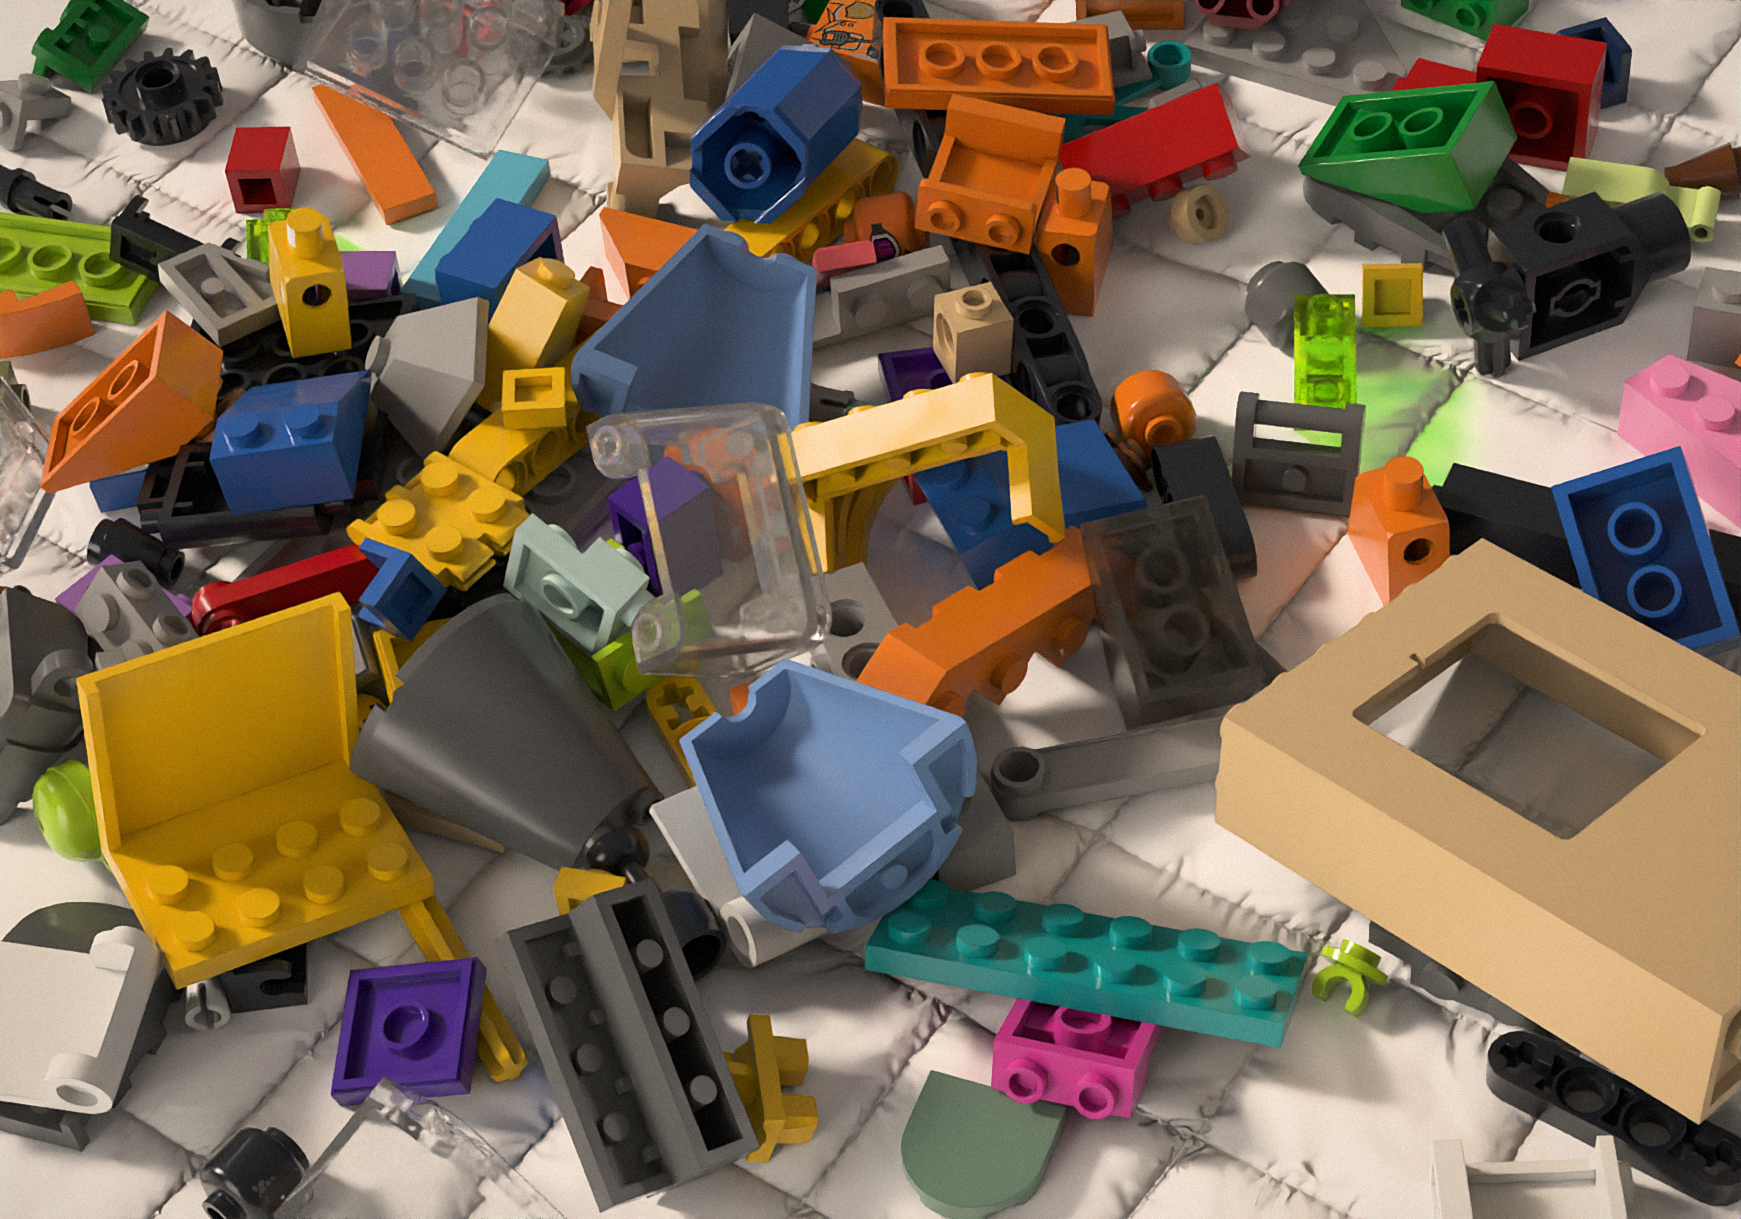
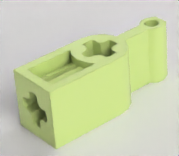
[1561,157,1721,242]

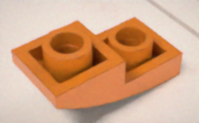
[0,279,95,359]

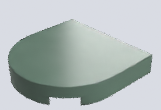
[901,1070,1067,1219]

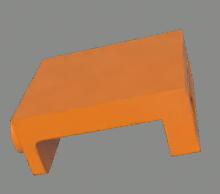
[914,94,1066,255]

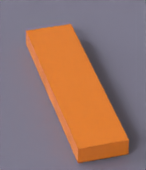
[312,70,439,226]

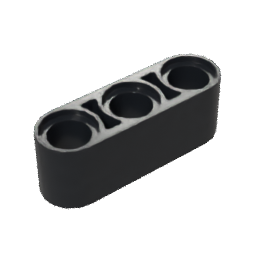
[1151,435,1258,588]

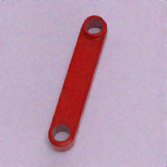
[192,543,496,637]

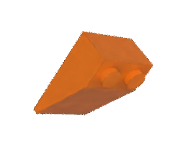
[40,310,223,494]

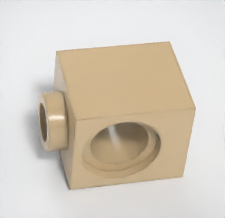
[933,282,1013,384]

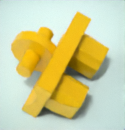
[723,1014,818,1163]

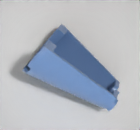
[571,223,817,470]
[679,658,977,934]

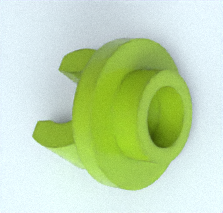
[1312,939,1388,1017]

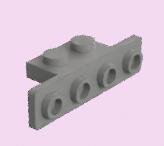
[813,245,970,350]

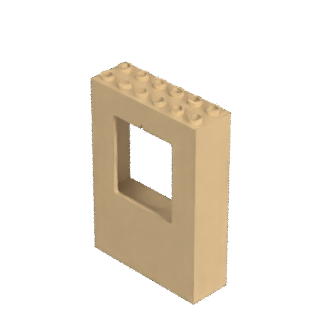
[1214,538,1741,1125]

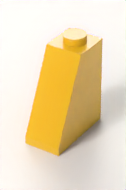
[474,257,591,413]

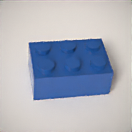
[1551,446,1741,658]

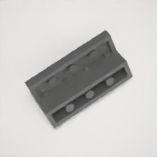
[495,877,760,1213]

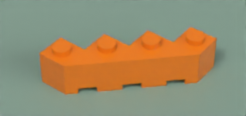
[856,525,1153,718]

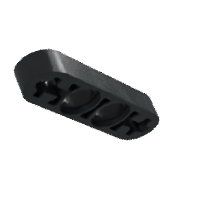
[1486,1031,1741,1206]

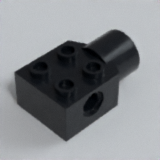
[1488,191,1691,361]

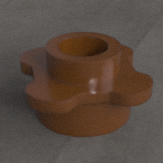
[1104,430,1153,493]

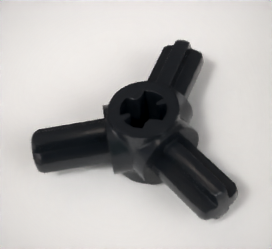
[1442,217,1536,378]

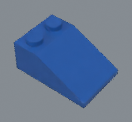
[209,370,372,516]
[913,419,1148,591]

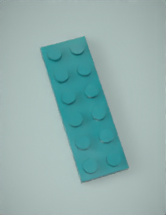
[865,879,1309,1048]

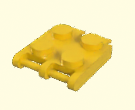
[346,451,530,591]

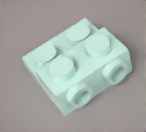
[503,513,656,657]

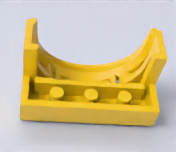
[769,372,1066,578]

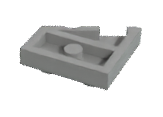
[158,242,317,347]

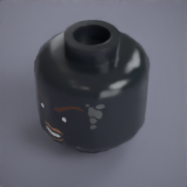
[200,1127,309,1219]

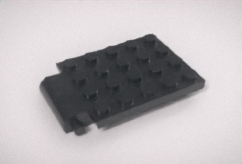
[137,293,421,551]

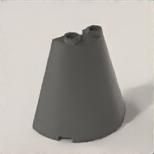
[349,593,665,871]

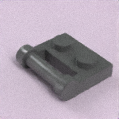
[1232,391,1366,516]

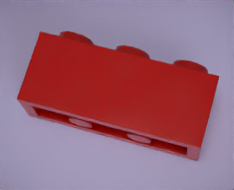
[1060,83,1251,221]

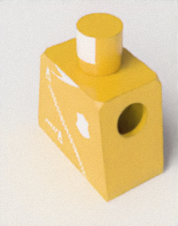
[268,207,352,358]

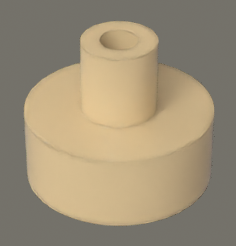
[1168,184,1229,245]

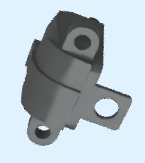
[0,585,94,825]

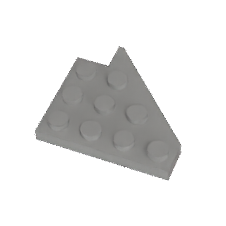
[1183,0,1407,107]

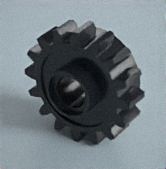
[101,48,224,146]

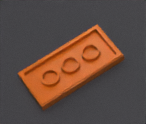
[883,17,1115,115]

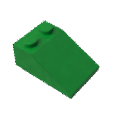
[1298,81,1518,213]

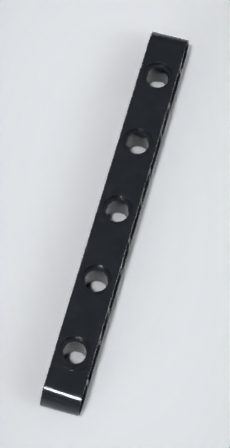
[871,0,1103,426]

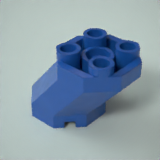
[690,44,863,224]

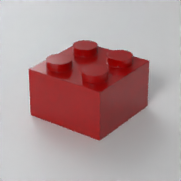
[1476,24,1607,172]

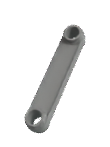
[990,715,1225,821]

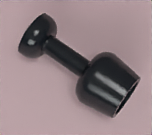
[584,826,727,980]

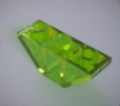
[1293,293,1357,431]

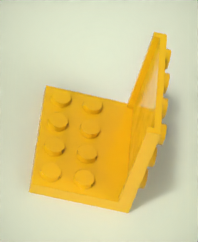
[76,592,434,990]

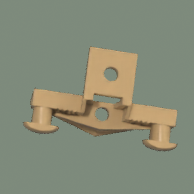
[590,0,728,219]

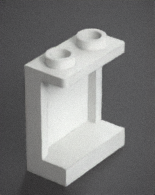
[1428,1135,1634,1219]

